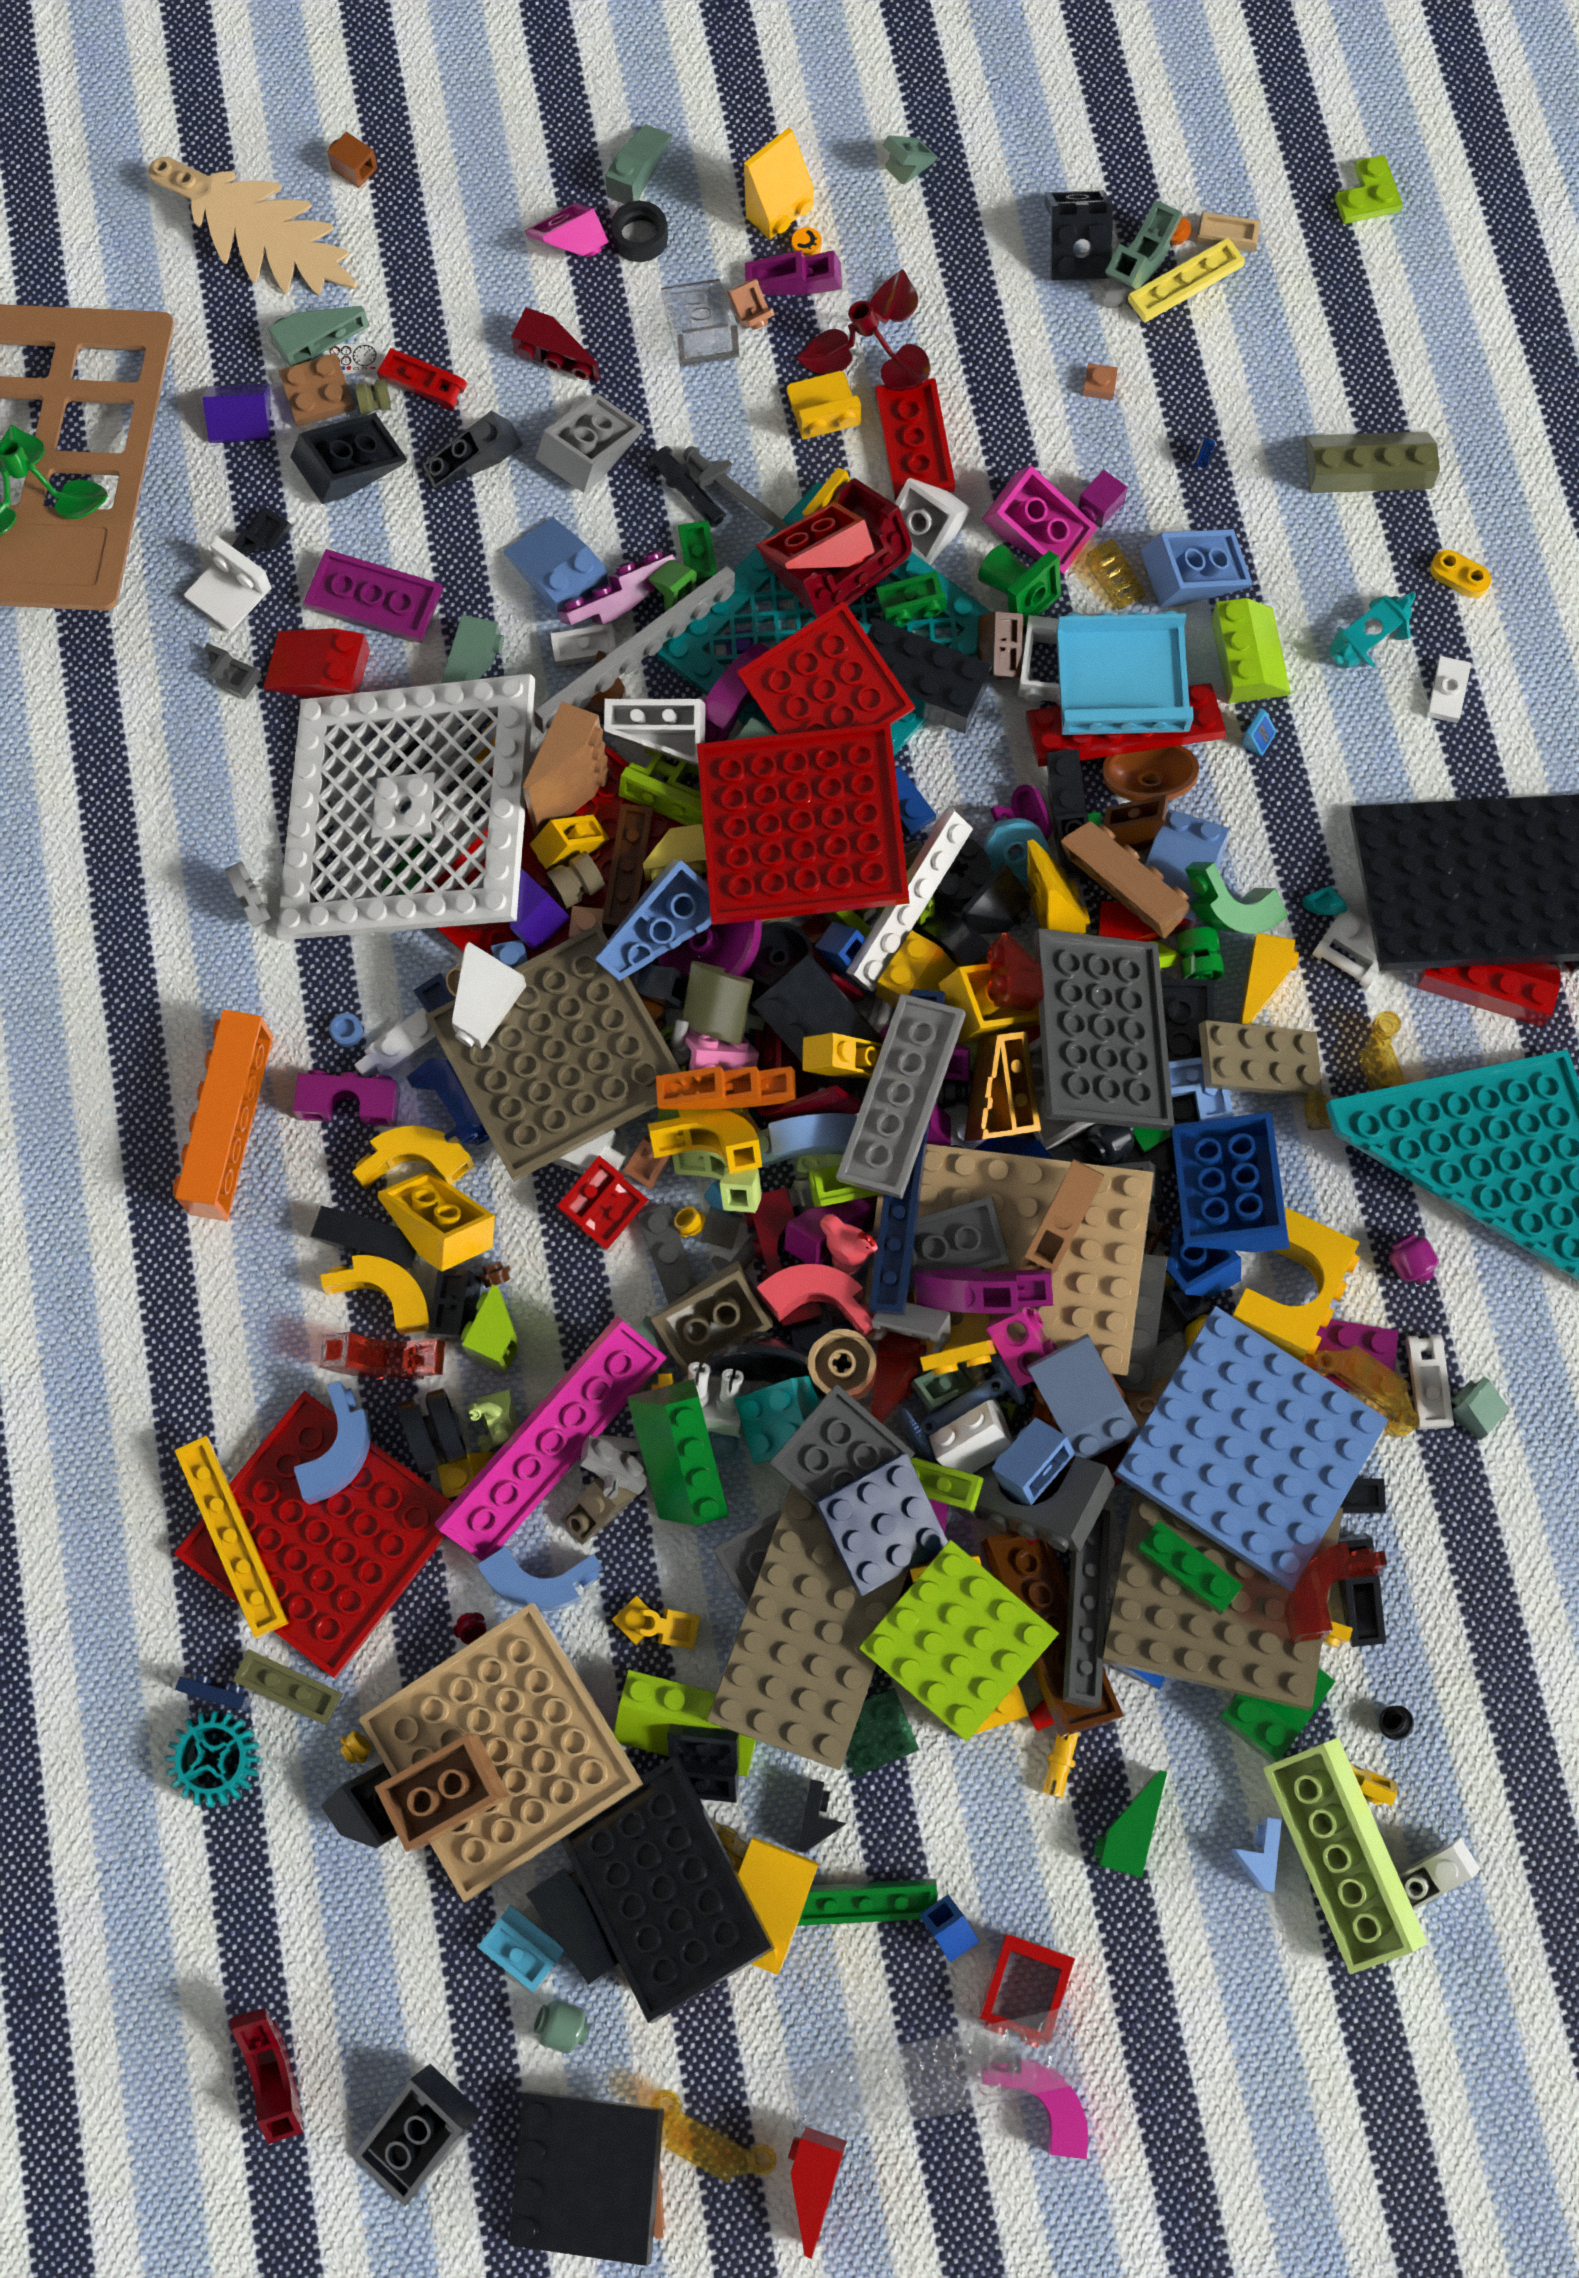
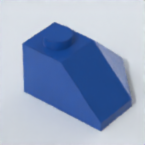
[1166,1225,1241,1297]

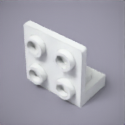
[184,536,271,632]

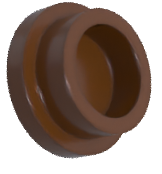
[478,1261,511,1288]

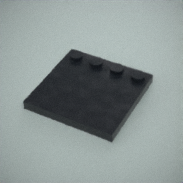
[509,2091,664,2266]

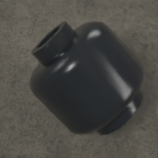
[1084,1123,1134,1164]

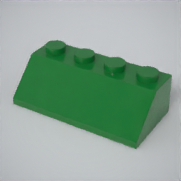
[627,1379,729,1526]

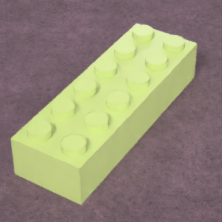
[1263,1737,1427,1974]

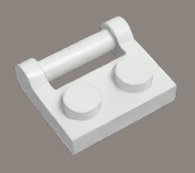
[1312,911,1379,989]

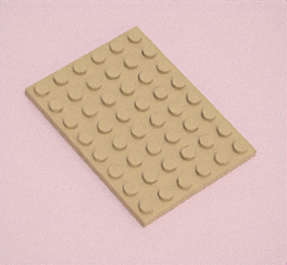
[864,1144,1154,1376]

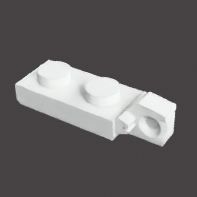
[354,1008,438,1078]

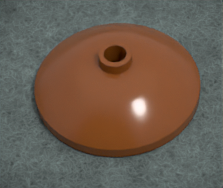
[1102,745,1199,802]

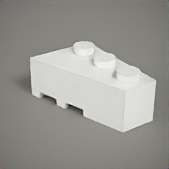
[604,699,706,766]

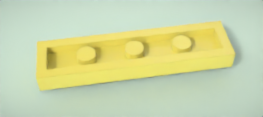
[1128,238,1245,323]

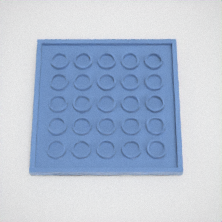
[1113,1306,1389,1591]

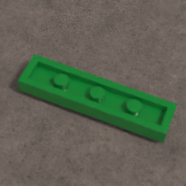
[797,1879,937,1926]

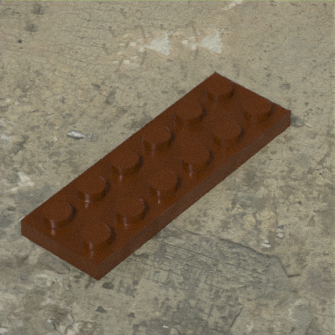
[981,1531,1124,1737]

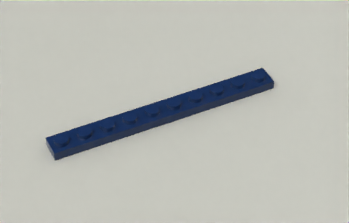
[869,989,946,1315]

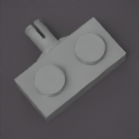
[580,1435,647,1499]

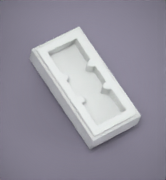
[1427,656,1471,723]

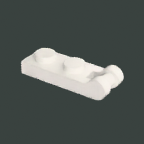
[1405,1334,1454,1430]

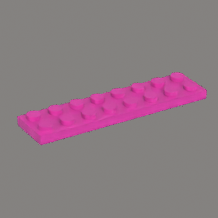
[434,1316,667,1561]

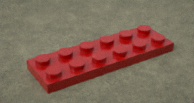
[1026,683,1226,767]

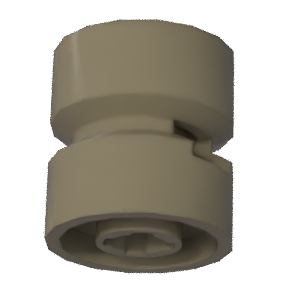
[545,851,606,909]

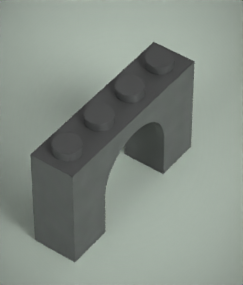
[957,1435,1115,1553]

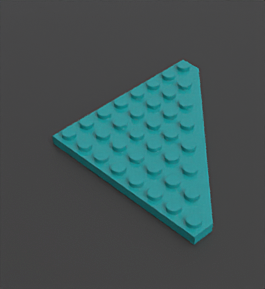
[1325,1049,1579,1282]

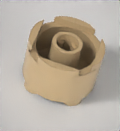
[808,1329,878,1400]

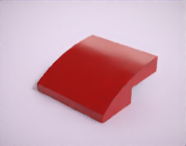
[556,1155,649,1251]

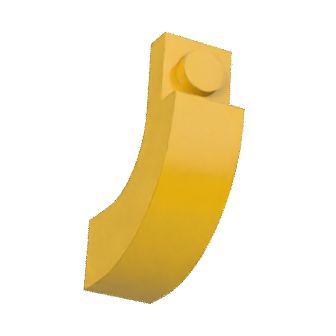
[648,1109,762,1174]
[352,1126,475,1190]
[320,1255,431,1335]

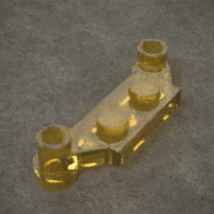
[1357,1011,1407,1091]
[1302,1344,1420,1438]
[651,2089,777,2184]

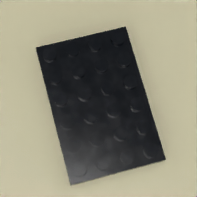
[560,1756,775,2024]

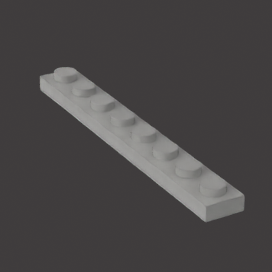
[534,566,735,734]

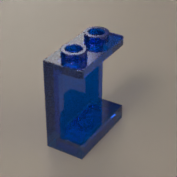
[406,1058,490,1146]

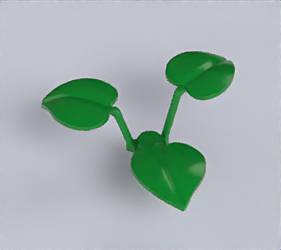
[0,425,108,536]

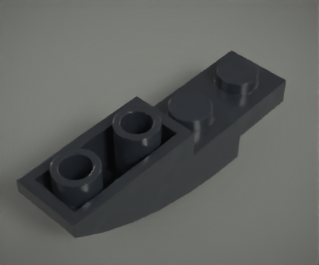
[1045,749,1089,879]

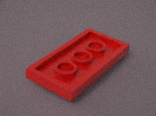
[875,378,956,500]

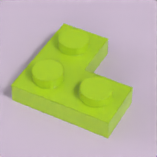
[1335,155,1403,224]

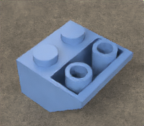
[992,1417,1075,1505]

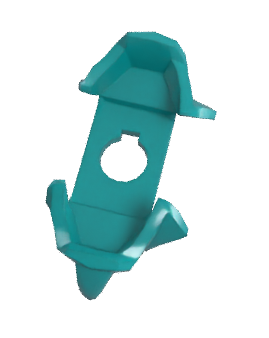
[1330,592,1416,668]

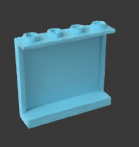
[1056,611,1193,735]

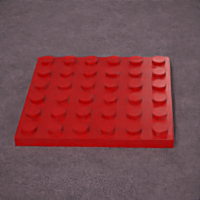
[697,722,910,925]
[174,1391,453,1679]

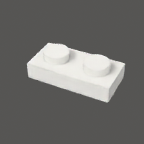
[550,623,616,667]

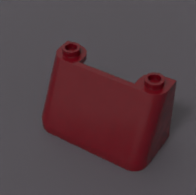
[759,478,912,618]

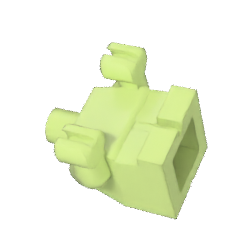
[468,1390,519,1452]

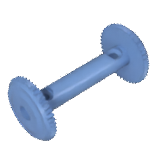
[898,1354,1026,1461]

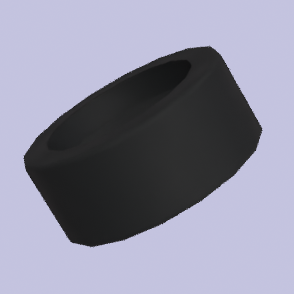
[611,200,668,262]

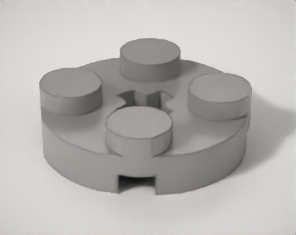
[225,861,271,927]

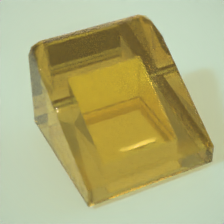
[1304,1089,1332,1130]

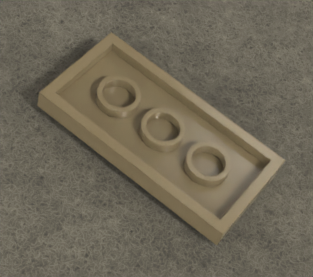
[1199,1020,1323,1098]

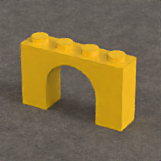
[1232,1207,1361,1362]

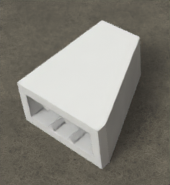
[452,942,526,1049]

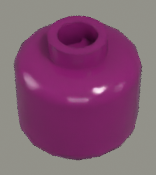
[1388,1233,1439,1285]

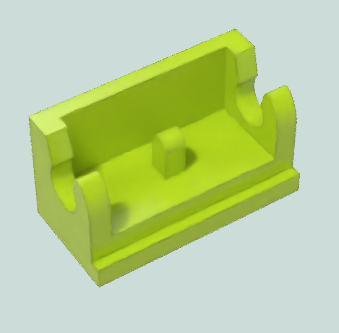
[807,1165,882,1207]

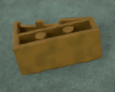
[964,1031,1041,1141]

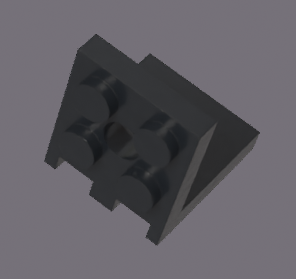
[1045,190,1113,281]

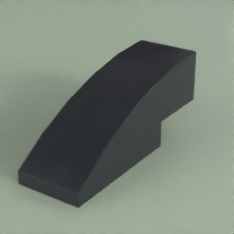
[915,907,998,967]
[310,1206,417,1270]
[1335,1533,1386,1647]

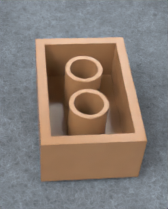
[374,1734,510,1852]

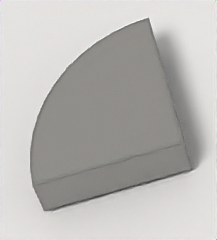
[1104,278,1137,307]

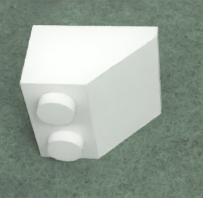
[929,1398,1013,1474]

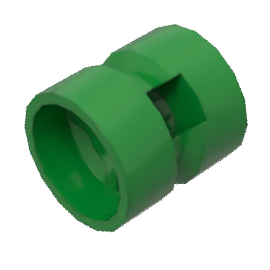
[1176,927,1225,981]

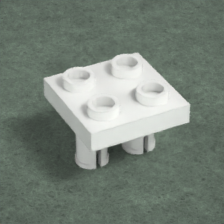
[683,1362,752,1437]

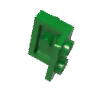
[876,571,947,626]

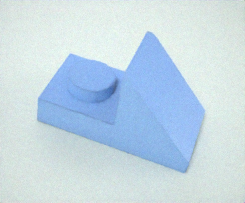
[1231,1817,1282,1893]

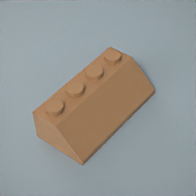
[1061,821,1190,939]

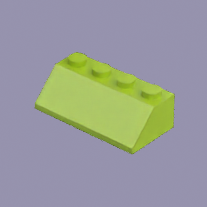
[614,1670,757,1777]

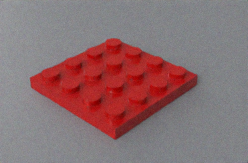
[737,601,915,735]

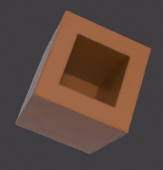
[327,132,378,188]

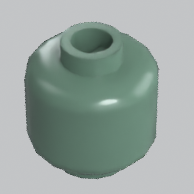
[533,2000,590,2054]

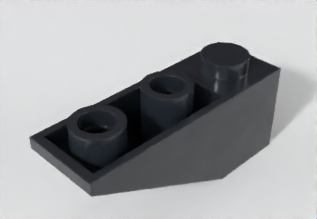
[422,410,523,490]

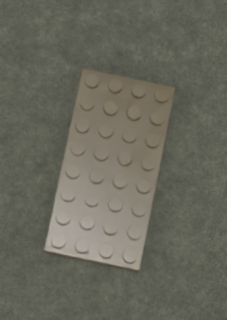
[706,1484,931,1770]

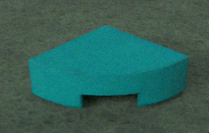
[1302,885,1347,915]

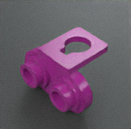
[990,784,1053,842]

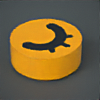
[792,227,822,256]

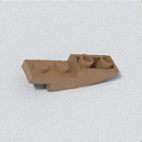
[1016,1159,1104,1275]

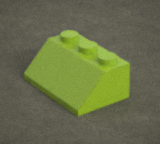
[1211,598,1291,704]

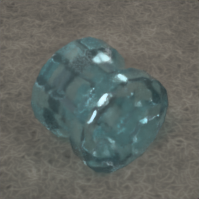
[708,1431,739,1464]

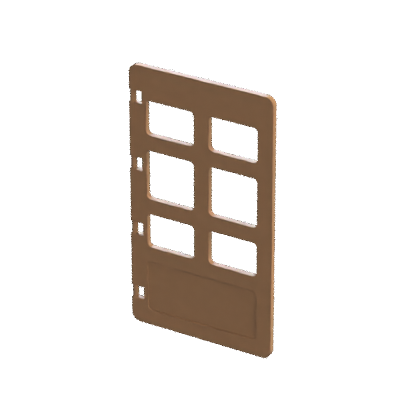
[0,304,174,611]

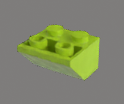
[461,1284,520,1375]

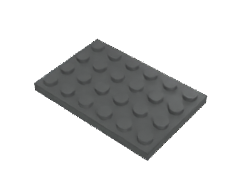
[1033,928,1174,1131]

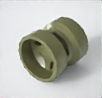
[355,379,392,415]

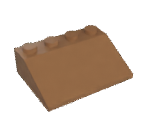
[522,702,610,837]

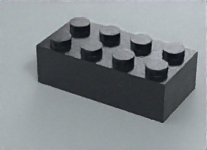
[867,618,992,734]

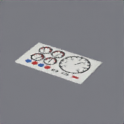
[323,343,381,374]

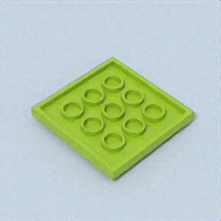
[859,1539,1059,1742]

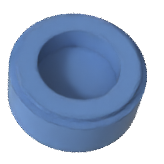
[329,1013,363,1047]

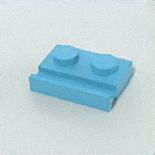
[478,1905,565,1993]

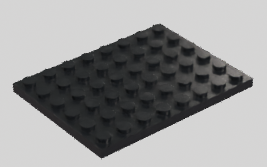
[1349,794,1579,971]

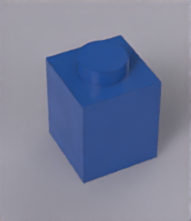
[919,1894,979,1962]

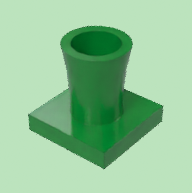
[978,544,1061,631]

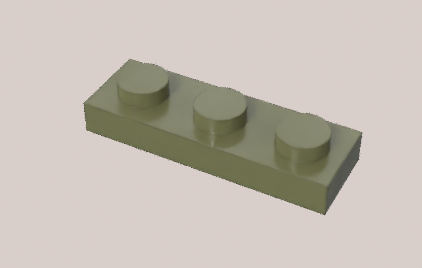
[232,1649,343,1726]

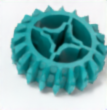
[165,1711,262,1808]

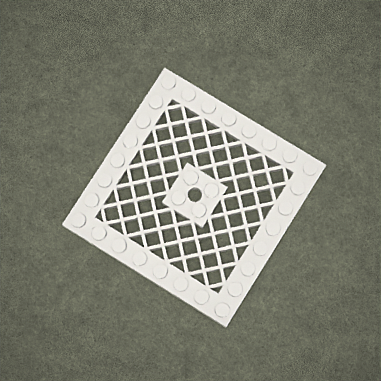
[276,674,535,940]

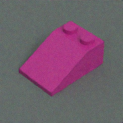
[982,465,1098,575]

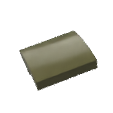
[682,961,753,1045]

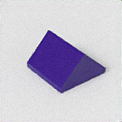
[202,383,271,443]
[510,868,571,951]

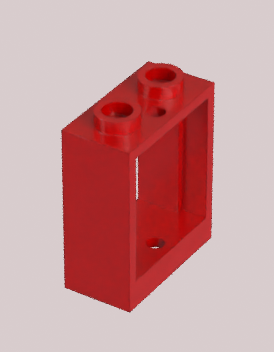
[978,1934,1075,2048]

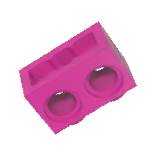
[986,1307,1058,1388]

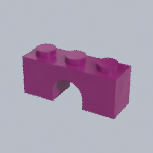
[293,1070,401,1127]

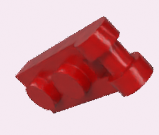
[377,348,467,411]

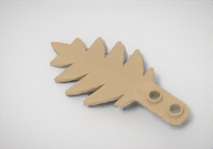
[148,157,357,296]

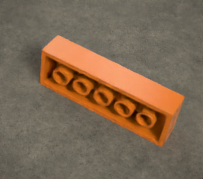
[173,1009,274,1222]

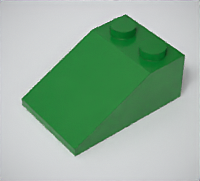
[1217,1667,1336,1763]

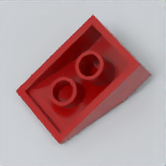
[755,501,875,569]
[263,628,370,698]

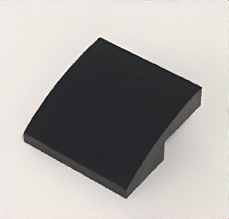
[667,1724,740,1803]

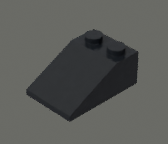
[290,413,407,504]
[353,2064,483,2207]

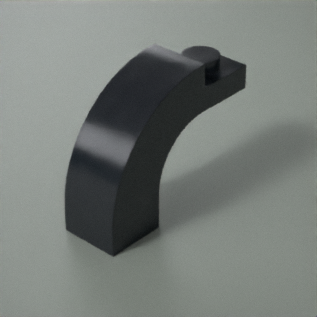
[628,956,689,1010]

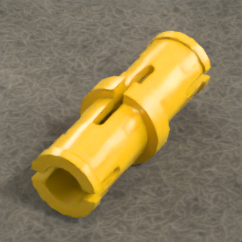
[1041,1732,1080,1799]

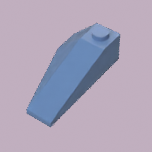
[594,860,712,981]

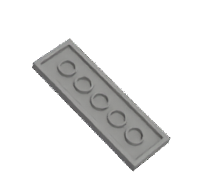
[836,994,966,1199]

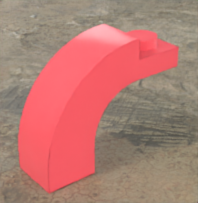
[757,1264,875,1338]

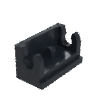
[428,1269,482,1343]

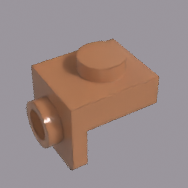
[727,278,775,330]

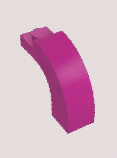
[981,2057,1088,2159]

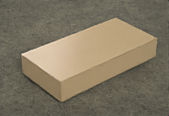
[1196,211,1261,252]

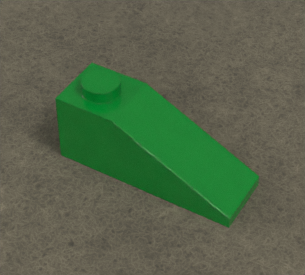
[1093,1770,1167,1878]

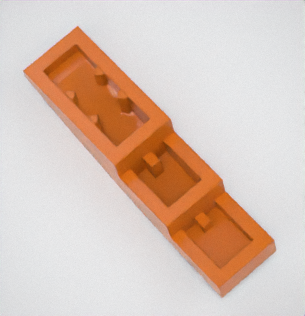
[656,1066,797,1110]

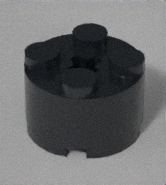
[933,838,991,913]

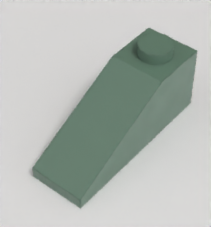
[605,124,672,204]
[268,306,369,367]
[441,615,504,684]

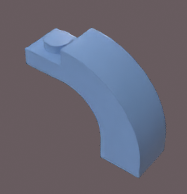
[294,1381,371,1505]
[477,1546,603,1611]

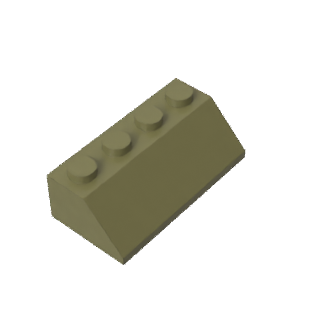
[1305,432,1440,493]

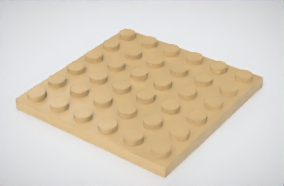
[359,1603,643,1902]

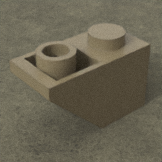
[560,1477,637,1545]

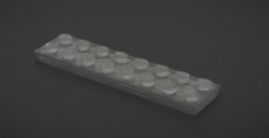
[782,2007,1082,2138]

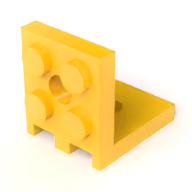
[913,1290,999,1376]

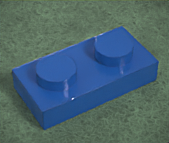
[895,766,936,836]

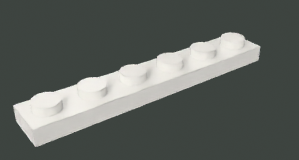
[846,809,973,992]

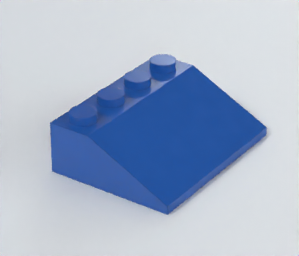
[1172,1112,1290,1253]

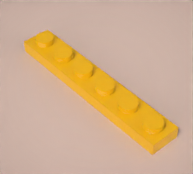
[174,1436,289,1639]

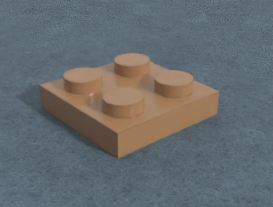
[278,353,355,428]

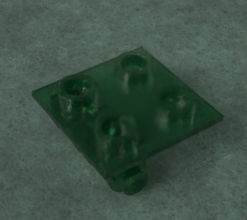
[846,1688,919,1778]

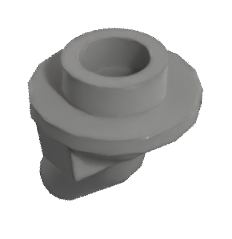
[668,1019,692,1067]

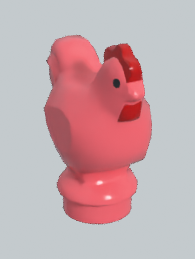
[820,1214,878,1275]

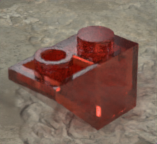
[987,932,1045,1011]

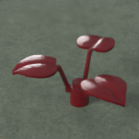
[797,269,931,391]

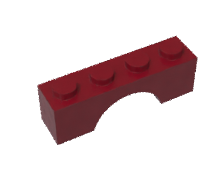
[744,1187,822,1330]

